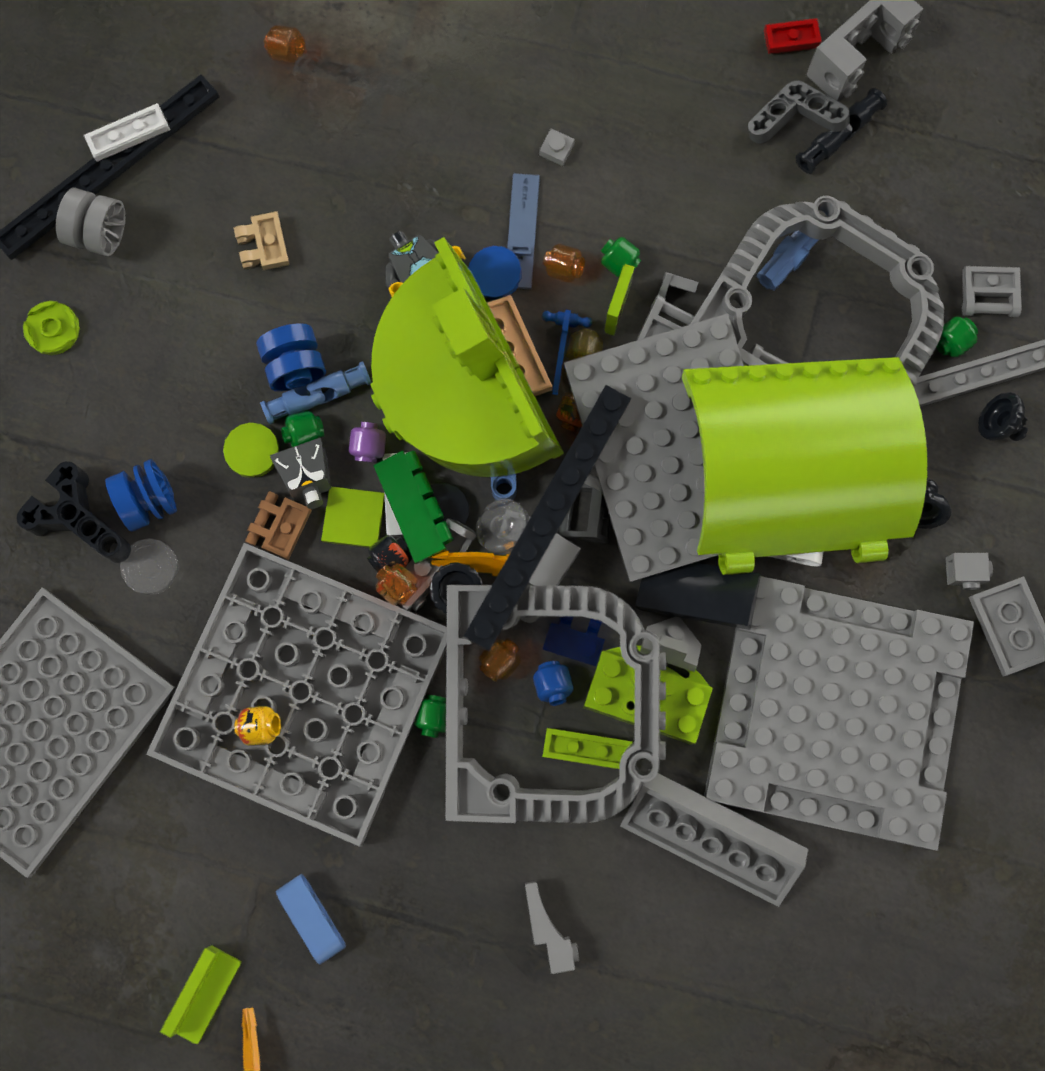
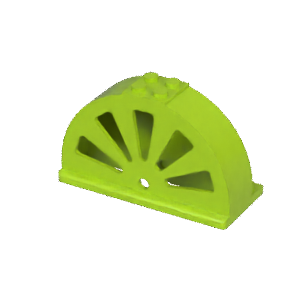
[370,237,564,477]

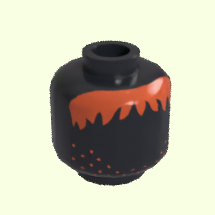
[367,535,409,576]

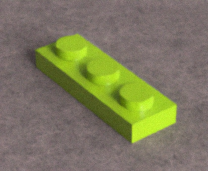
[542,728,632,769]

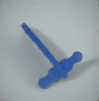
[541,310,592,395]

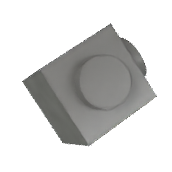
[946,553,993,590]

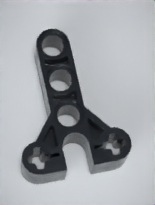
[16,461,131,563]

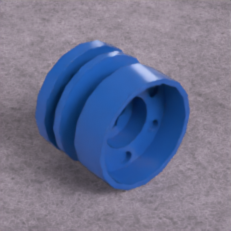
[105,459,177,532]

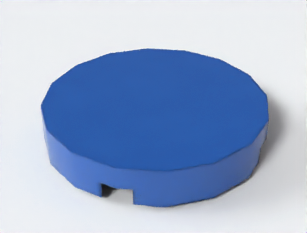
[469,246,522,300]

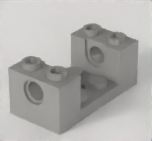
[806,0,923,101]

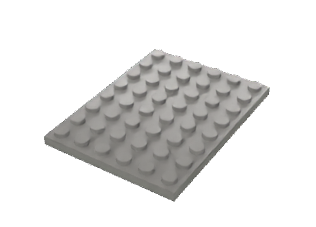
[564,313,744,582]
[0,588,177,878]

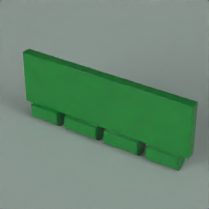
[373,450,454,564]

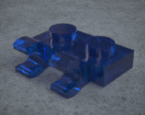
[542,616,605,667]

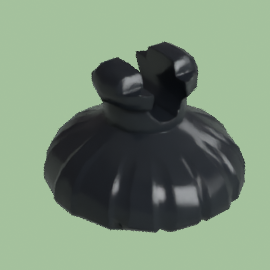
[978,392,1028,441]
[917,479,952,529]
[429,562,483,614]

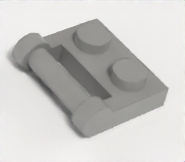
[962,266,1021,317]

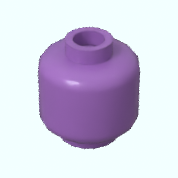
[349,422,386,463]

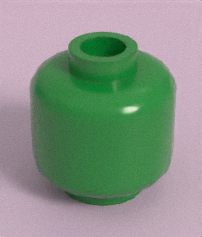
[600,237,641,278]
[936,317,978,358]
[281,411,324,447]
[414,695,446,738]

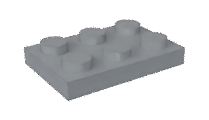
[969,576,1045,676]

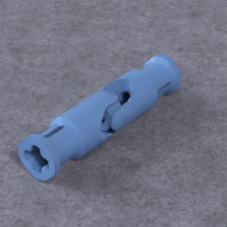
[260,361,372,424]

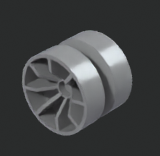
[56,188,125,256]

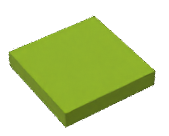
[321,487,385,548]

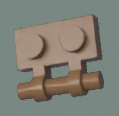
[245,491,312,560]

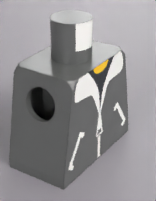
[270,438,332,509]

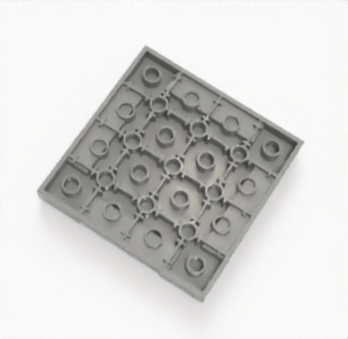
[146,543,447,847]
[704,576,974,851]

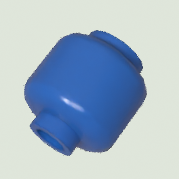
[533,661,574,706]

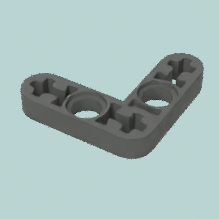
[748,81,850,143]

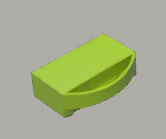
[583,645,713,745]

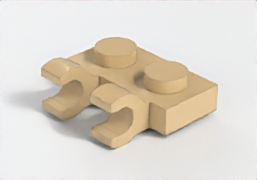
[234,212,289,270]

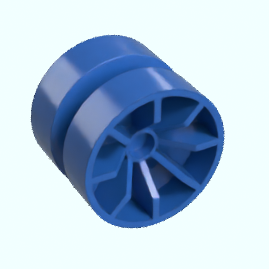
[256,323,326,392]

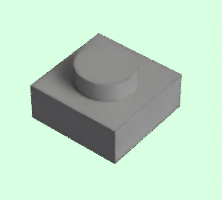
[539,129,575,166]

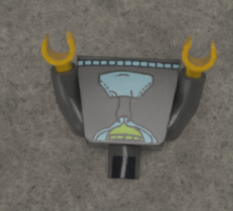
[385,231,466,297]

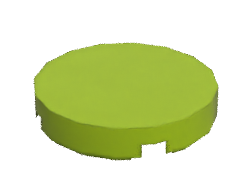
[23,301,80,355]
[223,422,279,478]

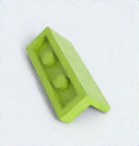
[160,945,241,1044]

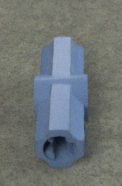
[756,231,819,291]

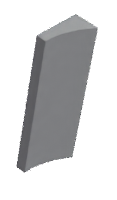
[620,769,808,907]

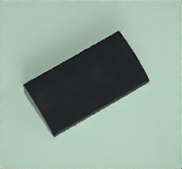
[635,562,761,630]

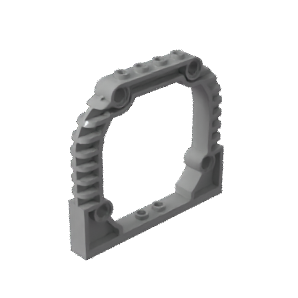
[689,196,944,386]
[446,585,666,823]

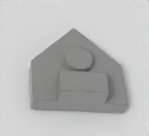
[640,617,701,672]

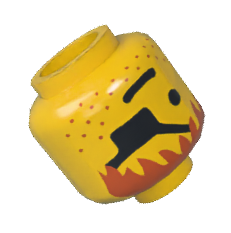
[234,706,281,746]

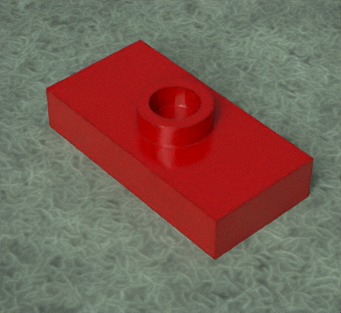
[764,18,822,54]

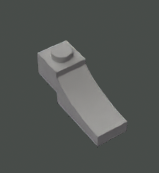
[525,881,579,974]

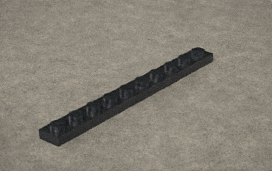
[0,74,220,260]
[463,385,631,652]

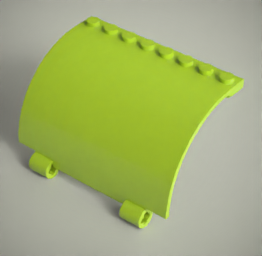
[681,357,927,575]

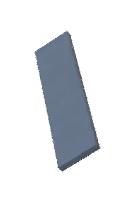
[507,174,540,289]

